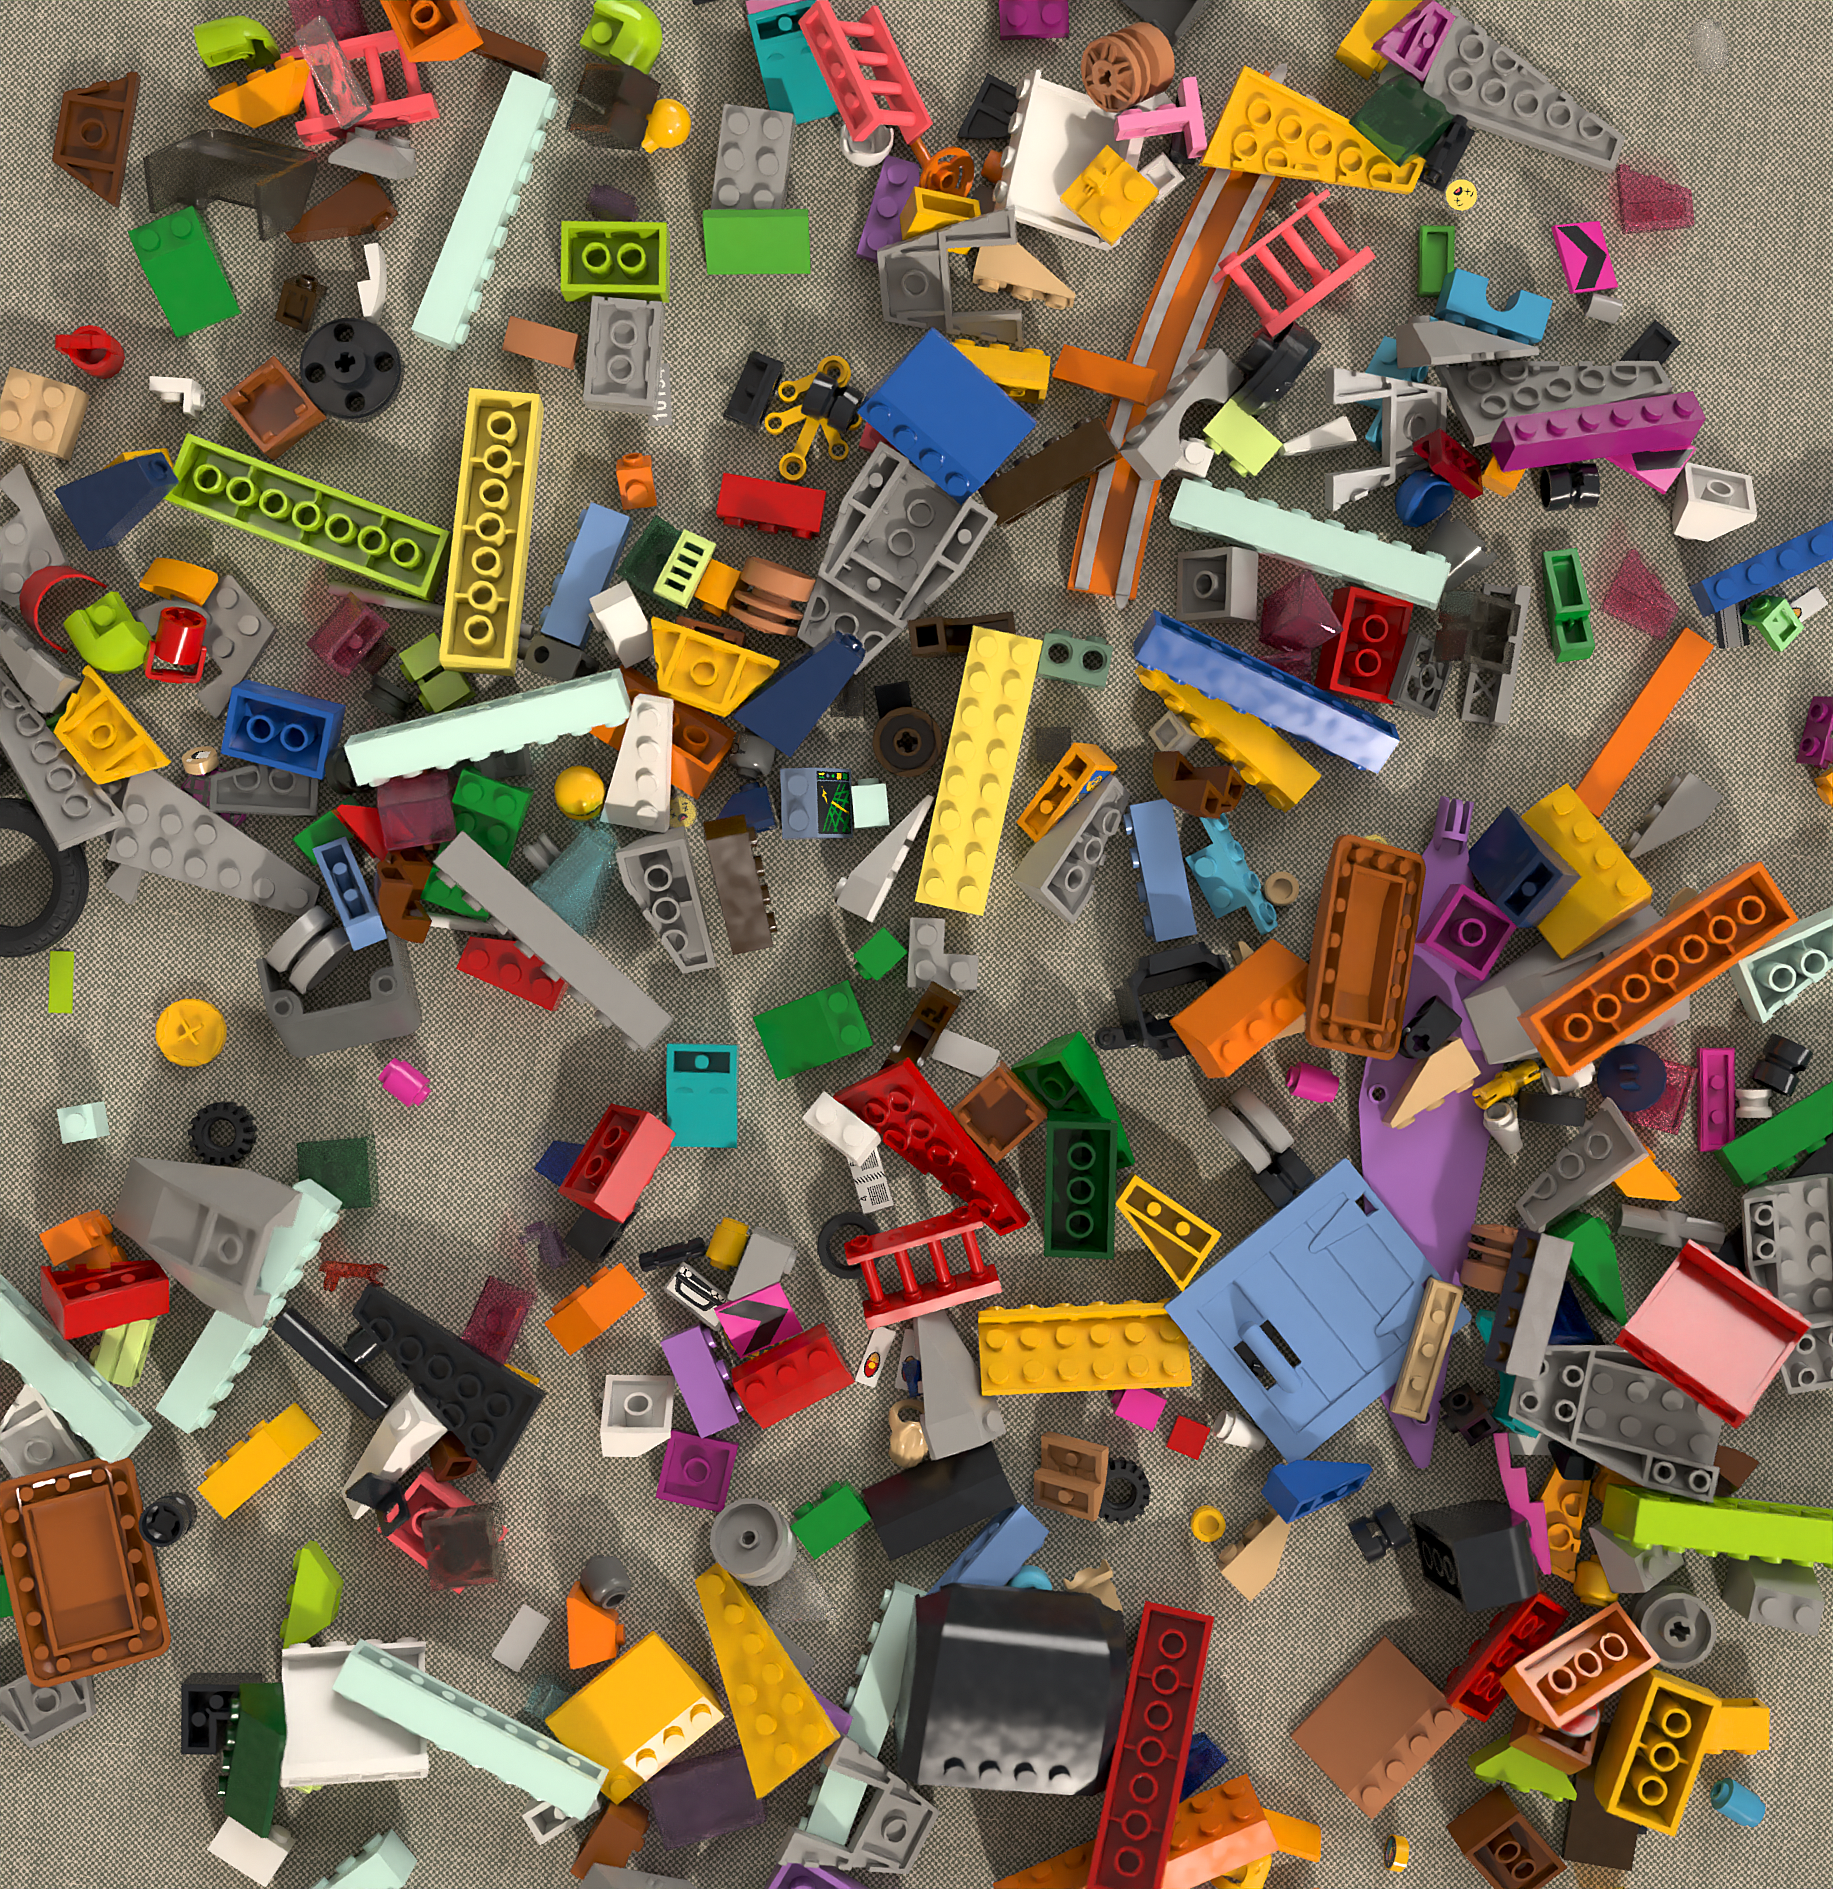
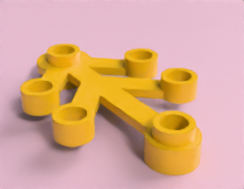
[765,355,863,483]

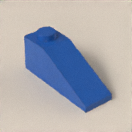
[1261,1460,1373,1524]

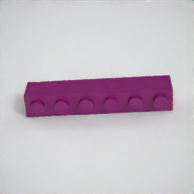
[1490,391,1706,472]

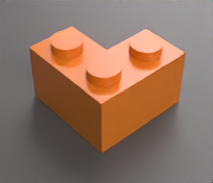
[39,1209,128,1270]
[544,1262,647,1356]

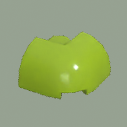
[579,0,663,83]
[193,15,282,70]
[63,591,155,674]

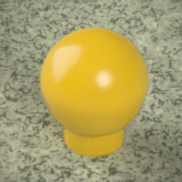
[634,98,691,154]

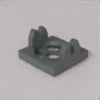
[1387,632,1456,720]

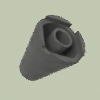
[1414,510,1498,608]

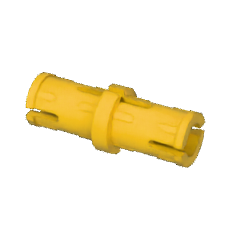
[1472,1059,1541,1110]

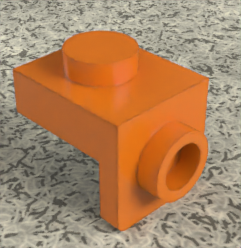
[616,453,657,510]

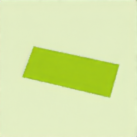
[48,951,74,1014]

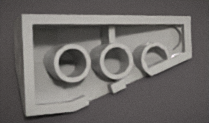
[1011,774,1131,924]
[615,826,716,974]
[913,1309,1006,1460]

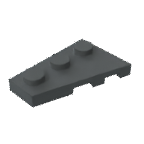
[209,764,318,818]

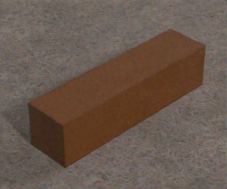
[470,25,550,80]

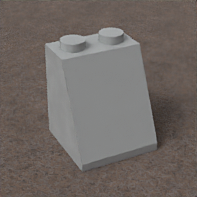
[1721,1555,1825,1637]

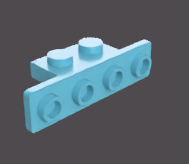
[1356,316,1439,452]
[1185,813,1278,935]

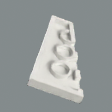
[600,694,673,833]

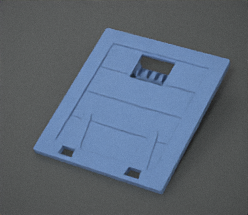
[1164,1158,1472,1464]

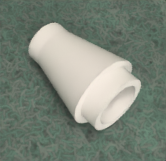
[1483,1102,1523,1154]
[1213,1410,1267,1451]

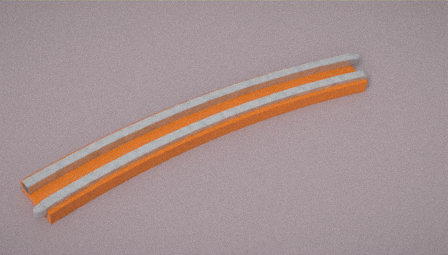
[1067,64,1319,610]

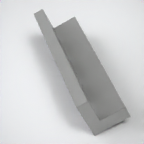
[1459,583,1532,727]

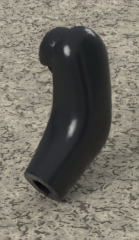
[1094,1011,1157,1050]

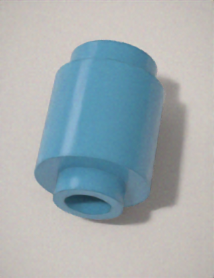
[1710,1778,1766,1827]

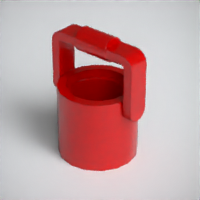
[55,325,125,380]
[143,607,207,684]

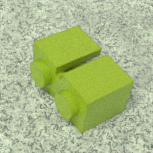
[398,632,476,714]

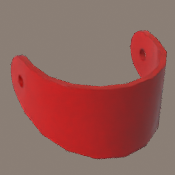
[19,566,107,654]

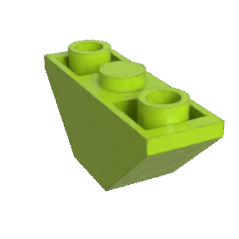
[279,1540,344,1649]
[1467,1732,1577,1802]

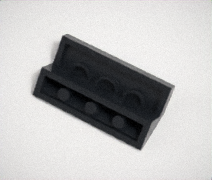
[862,1441,1018,1561]

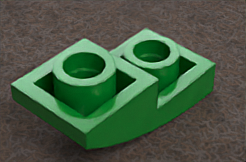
[291,795,360,866]

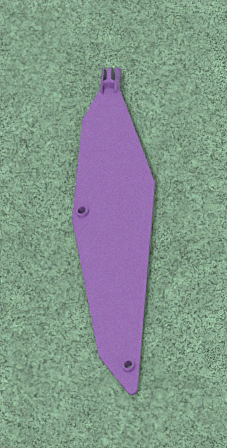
[1358,796,1503,1469]

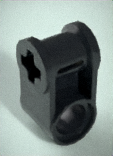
[1398,995,1462,1059]

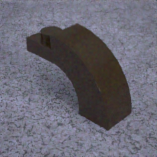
[907,611,1016,658]
[879,981,962,1072]

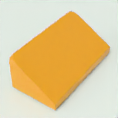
[1262,1807,1321,1863]

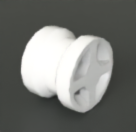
[1735,1088,1772,1118]

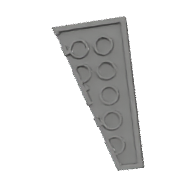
[106,770,322,917]

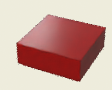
[1165,1413,1211,1460]

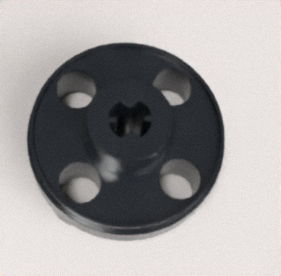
[300,318,405,423]
[1229,321,1322,420]

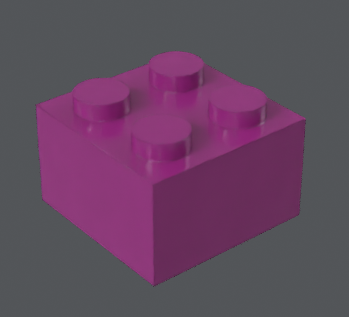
[1415,884,1517,981]

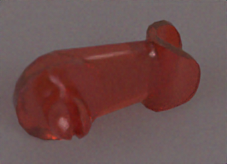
[318,1261,390,1292]

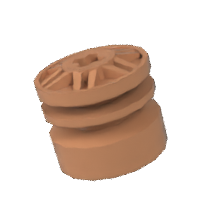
[1081,22,1175,113]
[728,556,816,637]
[1459,1223,1518,1294]

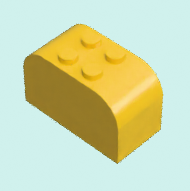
[1594,1668,1723,1837]

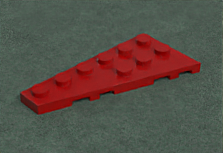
[832,1057,1031,1236]

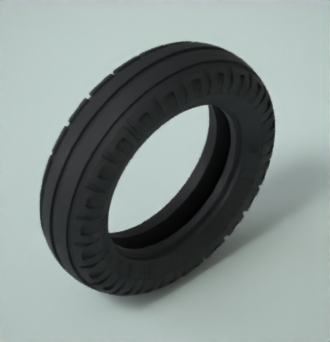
[0,798,89,958]

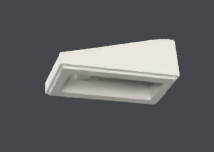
[1278,416,1357,458]

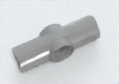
[1613,1203,1725,1252]

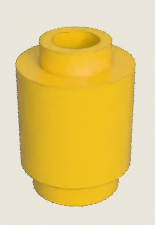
[705,1217,749,1271]

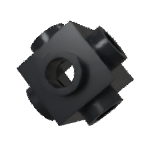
[1439,1382,1499,1447]

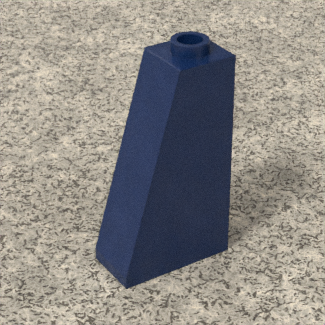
[54,452,180,551]
[733,630,866,758]

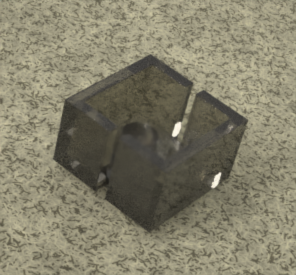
[565,63,661,151]
[1432,591,1521,674]
[421,1502,509,1592]

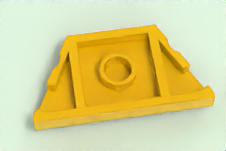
[651,616,780,717]
[53,664,171,785]

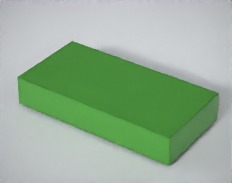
[1417,225,1455,298]

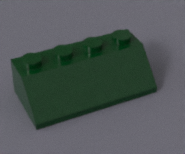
[1044,1111,1118,1259]
[216,1682,288,1838]

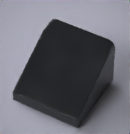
[874,681,912,719]
[1548,1441,1596,1481]

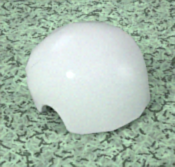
[839,124,894,167]

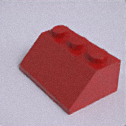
[1314,586,1414,705]
[557,1103,676,1223]
[731,1322,855,1429]

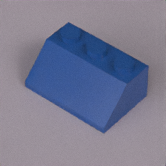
[221,679,346,780]

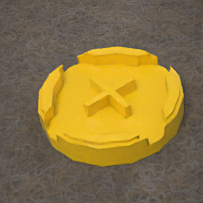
[155,998,227,1067]

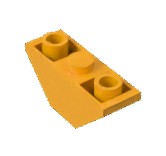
[208,55,311,129]
[1610,1123,1682,1201]

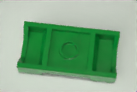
[421,765,534,923]

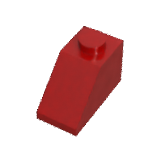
[331,804,414,864]

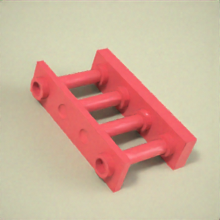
[798,0,933,145]
[280,27,440,147]
[1212,189,1376,338]

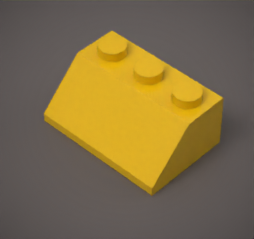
[952,339,1051,405]

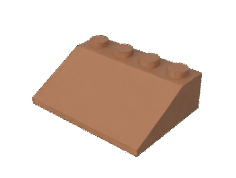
[1290,1635,1468,1819]

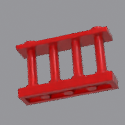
[844,1205,1002,1330]

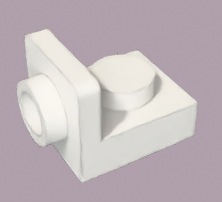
[149,376,205,419]

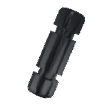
[638,1237,707,1272]

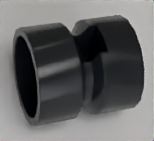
[801,371,864,434]
[1540,462,1600,512]
[1749,1033,1813,1097]
[1249,1146,1316,1209]
[138,1492,197,1547]
[1347,1501,1412,1565]

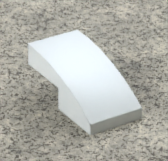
[357,243,387,324]

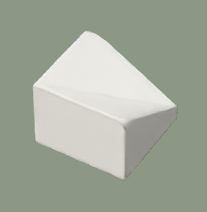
[1148,710,1201,756]

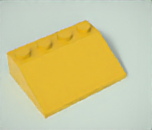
[1521,783,1653,961]
[545,1630,725,1805]

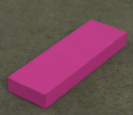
[1696,1047,1735,1152]

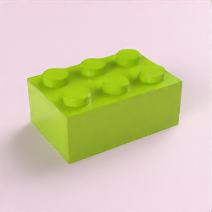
[561,221,670,303]

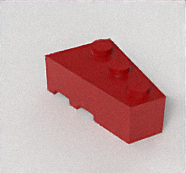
[456,937,568,1011]
[40,1260,169,1340]

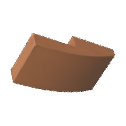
[502,316,582,370]

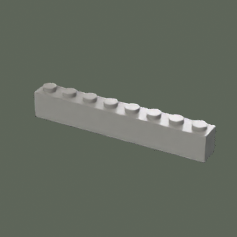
[434,831,674,1053]

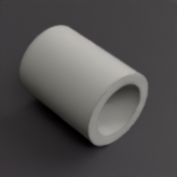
[1584,292,1623,324]

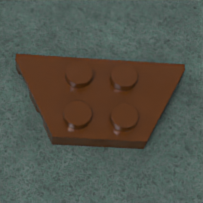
[52,72,141,208]

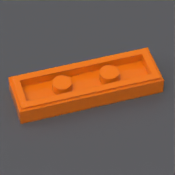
[1052,344,1160,407]

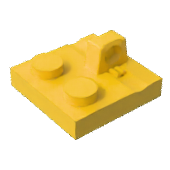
[1060,145,1159,246]

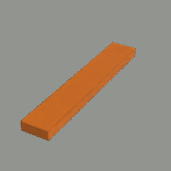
[1574,627,1715,818]

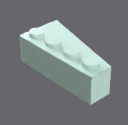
[1728,906,1833,1024]
[309,1829,418,1889]

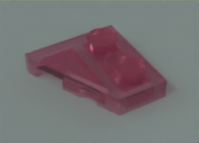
[1616,164,1695,235]
[1598,549,1679,641]

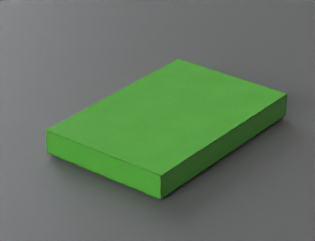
[703,209,811,275]

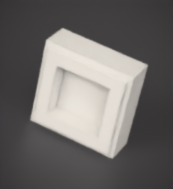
[1139,152,1185,203]

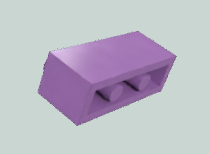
[660,1321,744,1439]

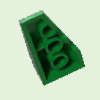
[1011,1030,1136,1170]

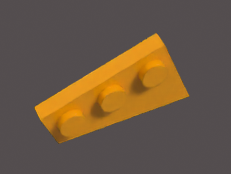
[1535,1463,1591,1584]

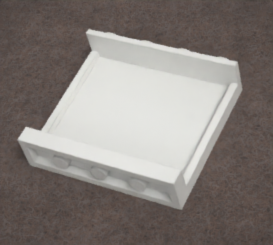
[993,69,1150,251]
[281,1637,429,1787]

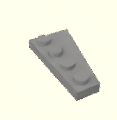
[1514,1097,1649,1233]

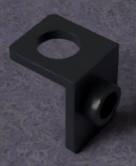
[345,1472,411,1537]

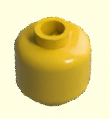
[1573,1555,1619,1609]

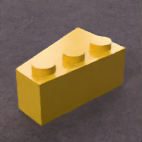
[1115,1171,1222,1292]
[197,1402,323,1520]

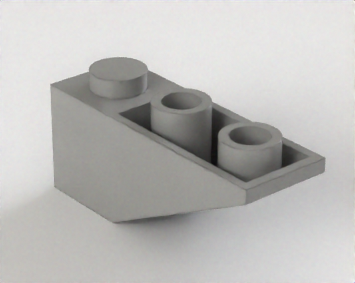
[1621,772,1723,860]

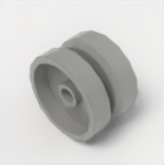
[266,906,353,994]
[1207,1084,1295,1174]
[710,1498,797,1586]
[1627,1581,1717,1669]

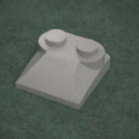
[328,126,417,180]

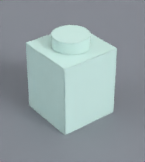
[851,778,890,830]
[57,1101,110,1144]

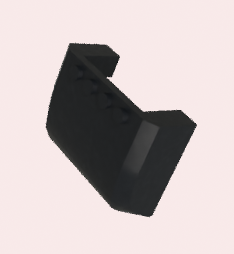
[893,1582,1127,1796]

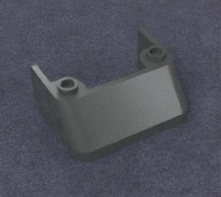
[255,931,422,1058]

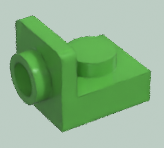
[1741,595,1805,652]

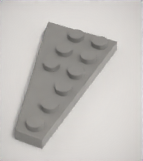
[1416,5,1625,174]
[1435,361,1673,447]

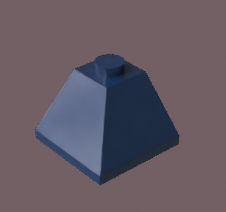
[715,782,778,834]

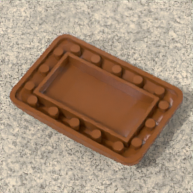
[1305,834,1426,1060]
[0,1457,171,1688]

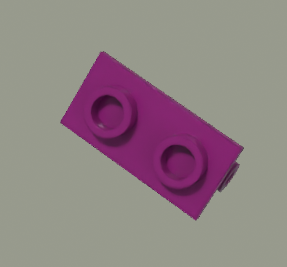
[1796,696,1833,770]

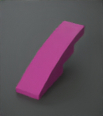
[1493,1432,1552,1575]

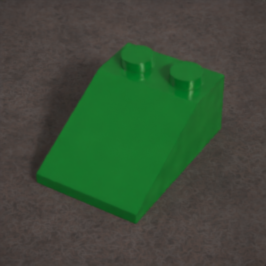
[127,206,242,339]
[753,980,874,1081]
[1543,1210,1628,1327]

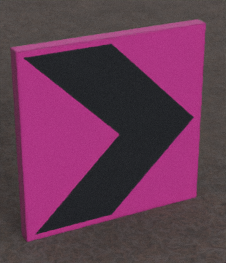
[1551,221,1618,294]
[1605,445,1697,495]
[714,1282,803,1359]

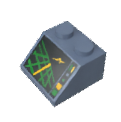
[780,768,853,840]

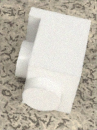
[1169,437,1215,481]

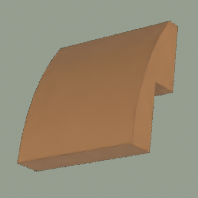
[1034,1431,1109,1522]

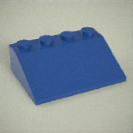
[857,327,1037,505]

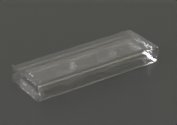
[293,15,373,130]

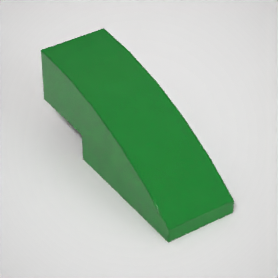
[1542,548,1596,663]

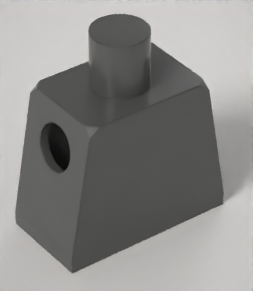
[517,634,601,683]

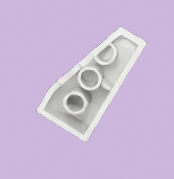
[833,795,934,923]
[341,1382,447,1520]

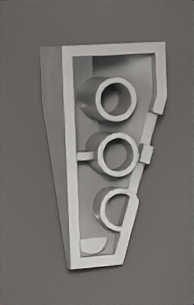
[1395,315,1539,369]
[0,611,83,715]

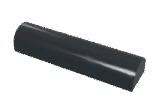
[272,1307,395,1420]

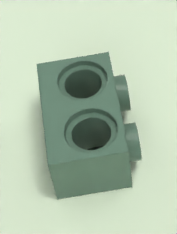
[1035,628,1114,691]

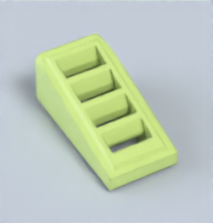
[653,529,716,608]

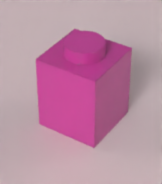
[1110,1388,1167,1432]

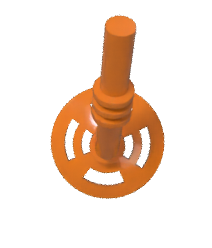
[898,126,974,198]

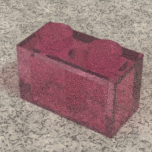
[306,591,390,678]

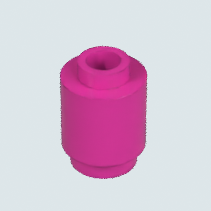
[378,1058,432,1108]
[1285,1061,1339,1104]

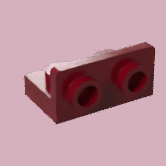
[1412,428,1483,500]

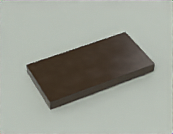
[1560,1722,1639,1871]

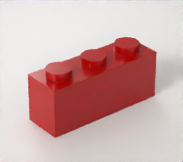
[716,472,827,541]

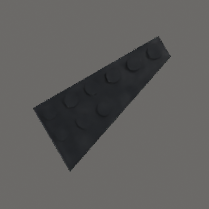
[351,1281,547,1484]

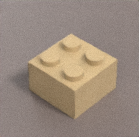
[0,367,90,462]

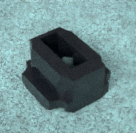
[1113,941,1231,1061]

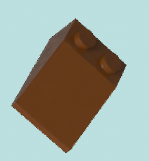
[1446,1784,1568,1889]

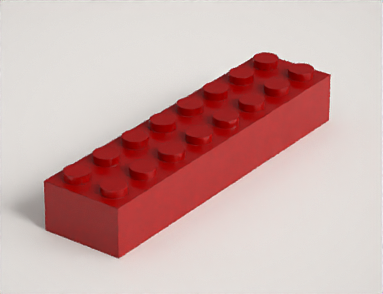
[1086,1601,1215,1889]

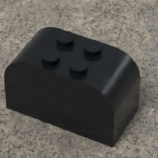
[1410,1500,1540,1613]

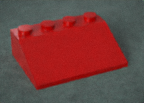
[1443,1588,1571,1723]

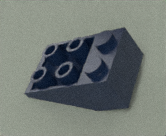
[1467,806,1582,928]

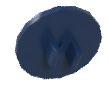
[1597,1043,1667,1113]

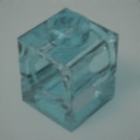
[523,1669,581,1721]

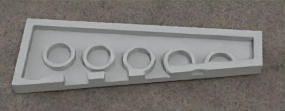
[0,668,125,851]

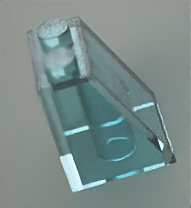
[529,826,618,937]

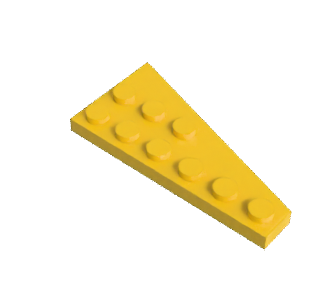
[1199,65,1426,195]
[694,1562,841,1800]

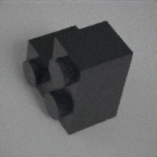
[181,1673,262,1755]

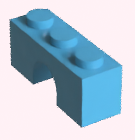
[1434,268,1553,346]

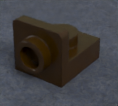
[274,273,328,333]

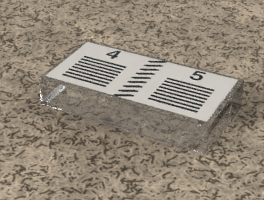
[845,1145,896,1216]

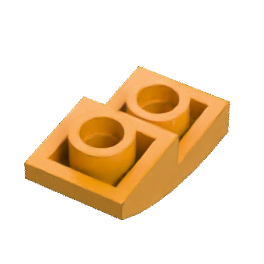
[139,557,218,607]

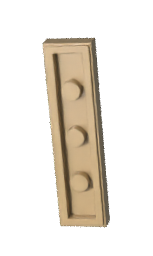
[1389,1277,1465,1422]

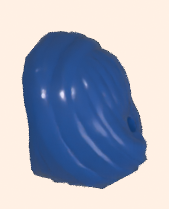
[1395,469,1455,528]

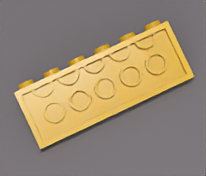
[978,1298,1192,1396]

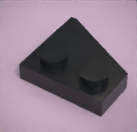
[957,73,1019,139]

